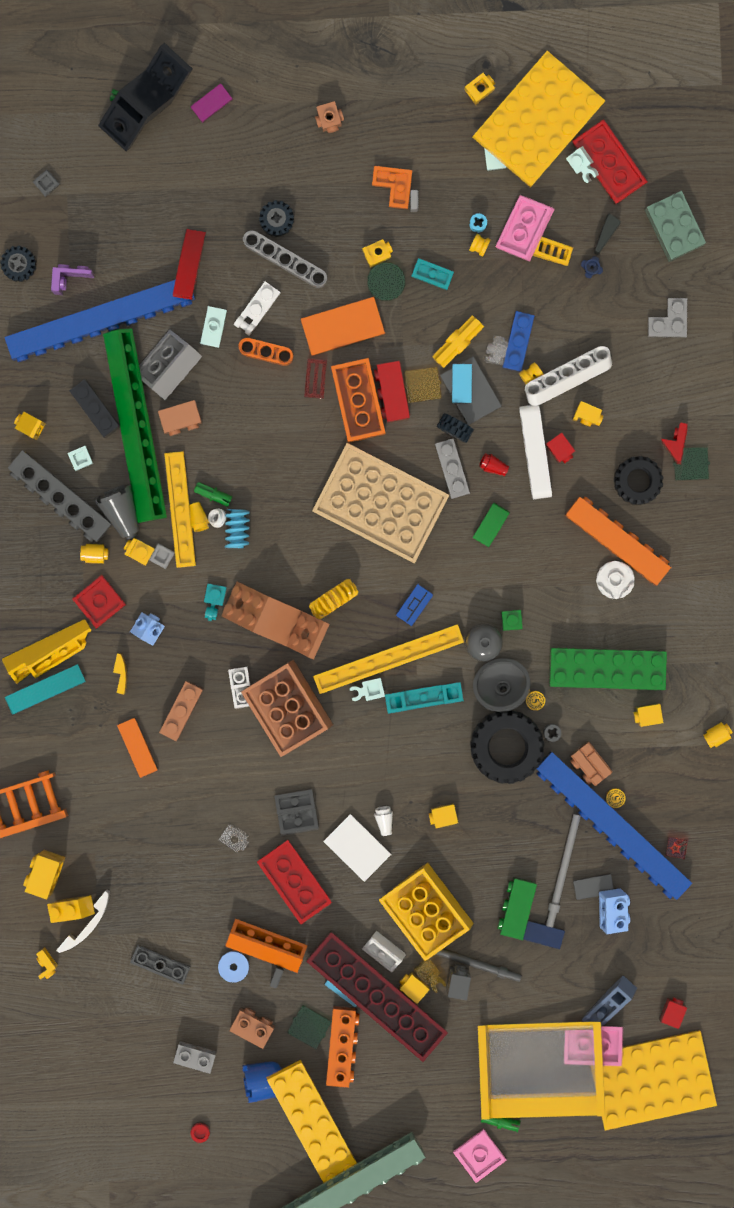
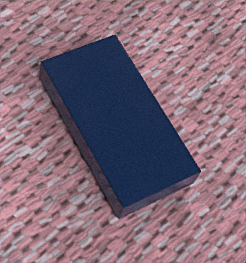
[523,920,565,949]

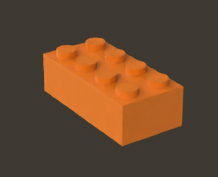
[331,358,385,443]

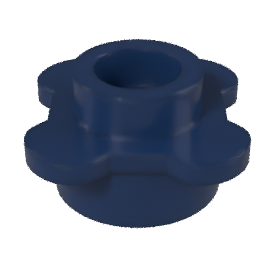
[581,256,603,278]

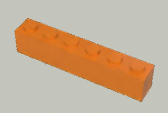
[565,496,671,586]

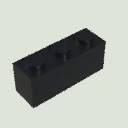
[69,379,120,438]

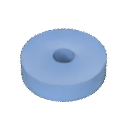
[218,951,249,982]

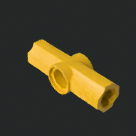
[432,315,484,368]

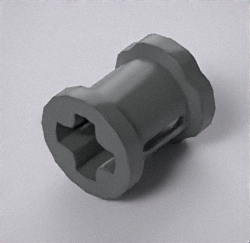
[543,724,561,742]

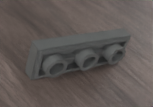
[130,945,191,985]

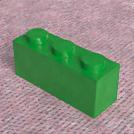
[497,877,537,940]

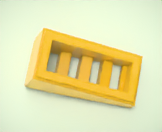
[533,237,573,266]

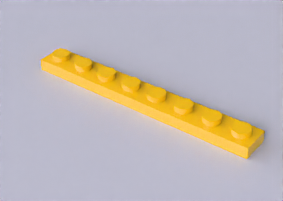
[313,624,464,694]

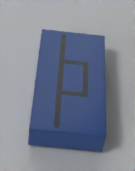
[396,584,433,626]

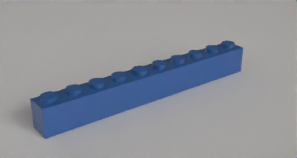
[4,280,195,362]
[536,751,692,900]

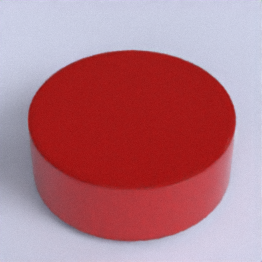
[190,1122,210,1143]

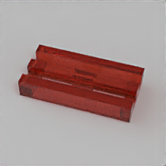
[304,359,327,399]

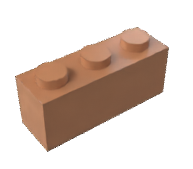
[159,681,204,741]

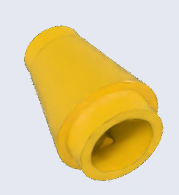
[189,502,209,532]

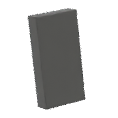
[573,874,614,900]

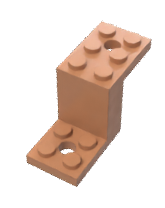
[221,582,330,659]

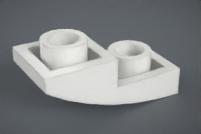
[228,667,251,709]

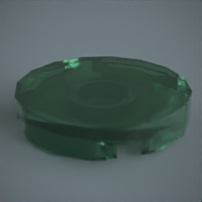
[367,263,405,301]

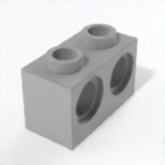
[173,1041,217,1074]

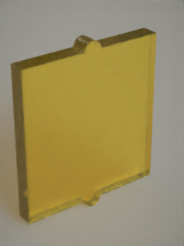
[404,367,441,403]

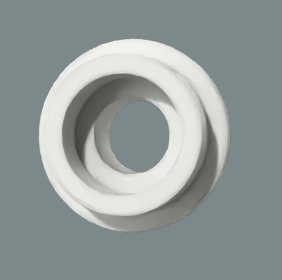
[208,508,226,528]

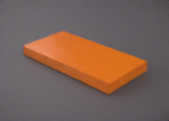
[301,297,385,356]

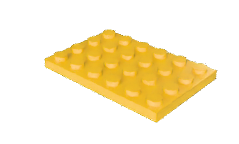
[472,51,605,187]
[590,1030,717,1130]

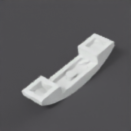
[56,890,110,953]

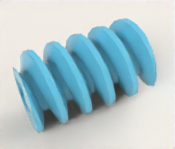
[225,509,250,548]

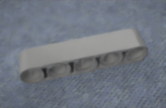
[243,231,327,288]

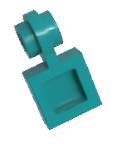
[204,583,227,621]

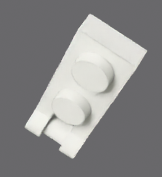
[234,282,281,336]

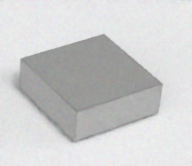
[410,190,418,212]
[149,543,175,569]

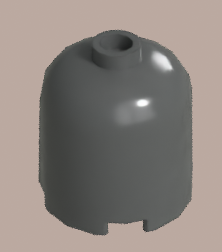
[465,624,503,661]

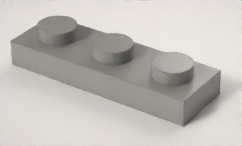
[435,439,470,499]

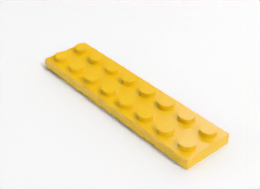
[266,1060,357,1183]

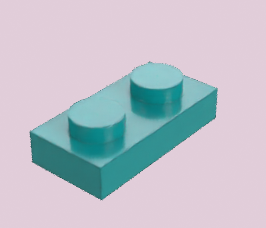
[411,258,454,290]

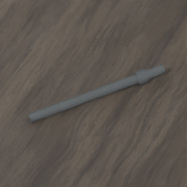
[410,944,522,982]

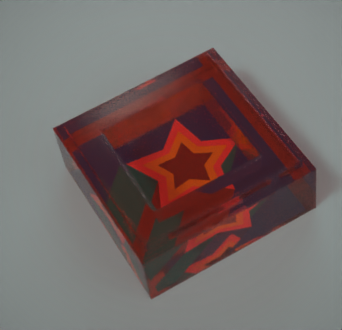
[665,837,688,859]

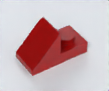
[661,423,688,465]

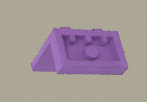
[51,264,95,295]

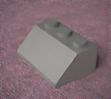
[139,330,202,400]

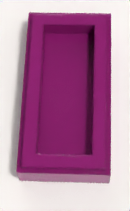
[191,83,233,123]

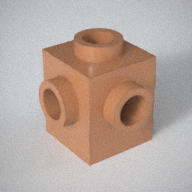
[315,101,344,133]

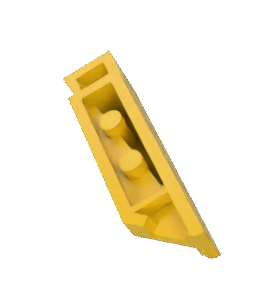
[2,620,91,684]

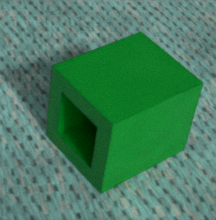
[501,610,523,631]

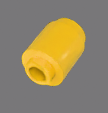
[80,544,109,564]
[703,722,733,748]

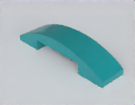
[385,682,464,714]

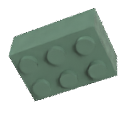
[645,191,706,262]

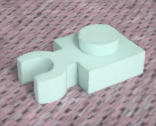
[566,146,599,183]
[350,678,385,701]

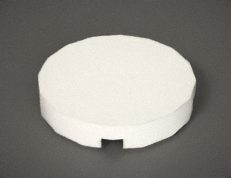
[596,561,634,599]

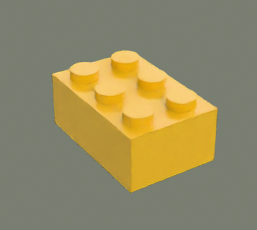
[23,850,66,900]

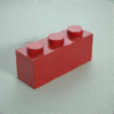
[374,361,410,423]

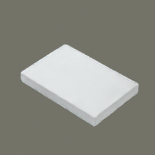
[323,814,391,882]

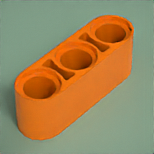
[239,338,294,366]

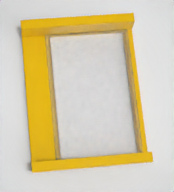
[478,1021,605,1119]

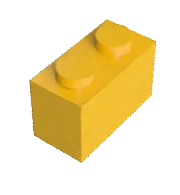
[47,895,95,923]

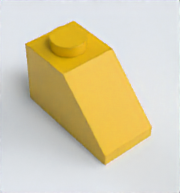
[14,412,46,440]

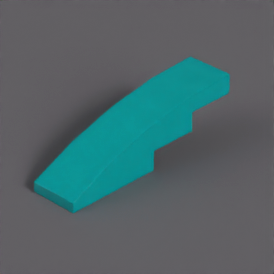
[4,664,86,715]

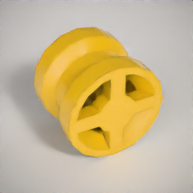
[469,233,491,257]

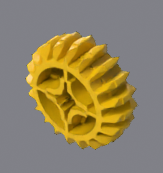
[309,579,358,619]

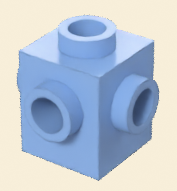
[130,612,165,645]

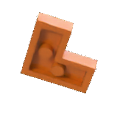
[372,166,412,209]

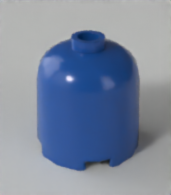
[242,1062,282,1103]

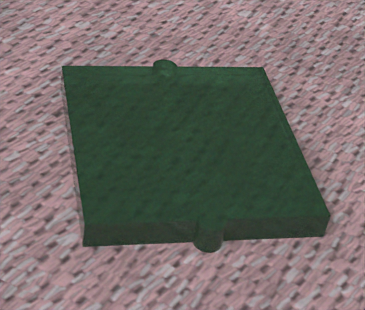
[672,447,710,480]
[287,1005,332,1049]

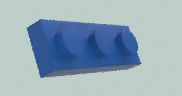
[502,311,534,372]

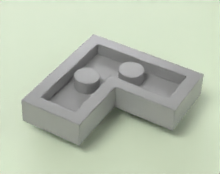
[648,298,687,337]

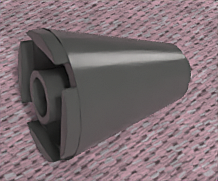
[95,484,139,540]

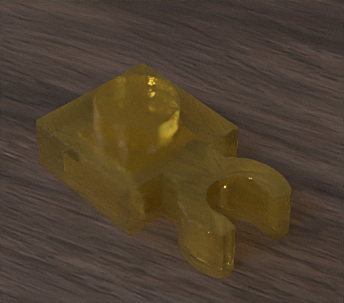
[414,959,446,993]

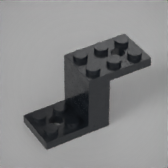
[98,43,193,151]

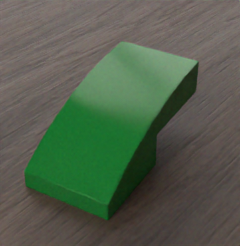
[473,503,510,547]

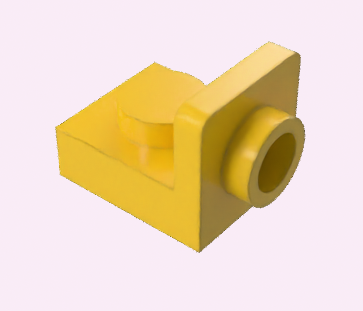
[124,538,155,566]
[36,947,58,979]

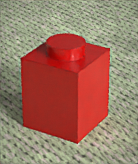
[545,433,575,464]
[659,997,687,1029]

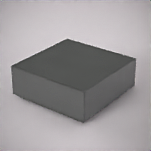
[33,170,60,197]
[270,966,284,988]

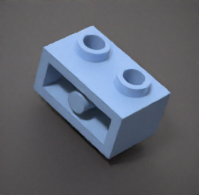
[599,888,630,934]

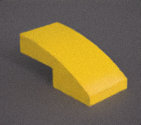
[113,653,127,694]

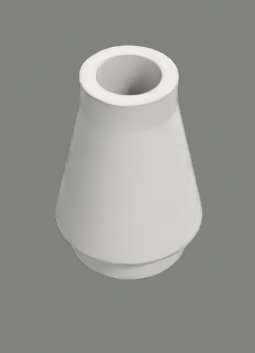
[374,806,393,836]

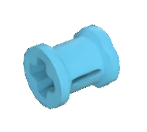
[469,213,487,233]

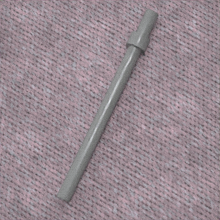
[546,814,581,927]

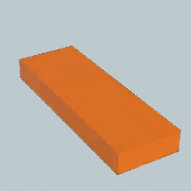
[117,718,158,778]

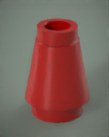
[479,453,509,476]

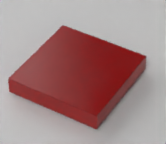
[72,575,126,629]

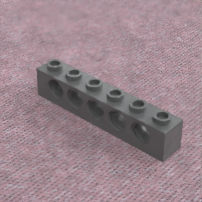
[8,450,112,542]

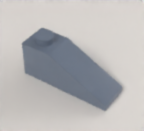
[582,976,637,1026]

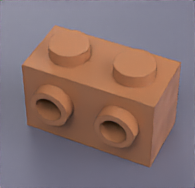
[229,1008,274,1049]

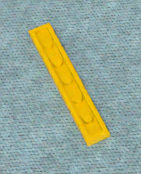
[164,451,196,568]

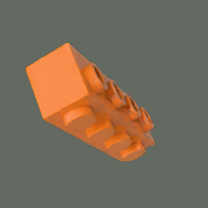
[226,919,308,973]
[326,1006,360,1088]

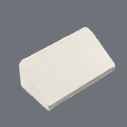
[362,931,406,973]

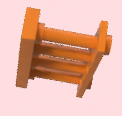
[0,770,68,838]

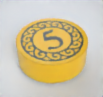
[526,691,545,710]
[606,788,625,808]

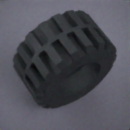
[614,456,664,505]

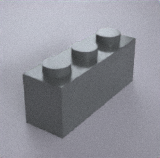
[446,964,471,1001]

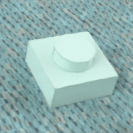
[68,446,93,471]

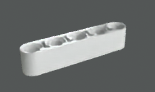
[525,346,612,406]
[519,405,552,500]

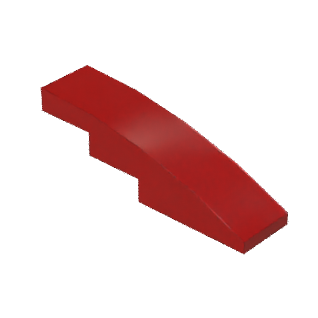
[173,229,206,300]

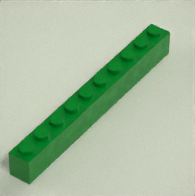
[103,328,167,523]

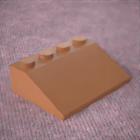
[241,660,333,757]

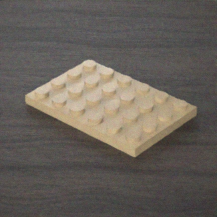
[312,443,449,564]

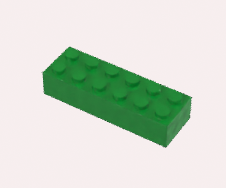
[549,648,667,690]

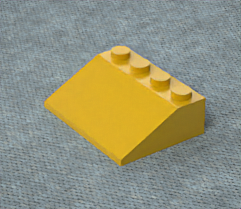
[379,862,474,961]

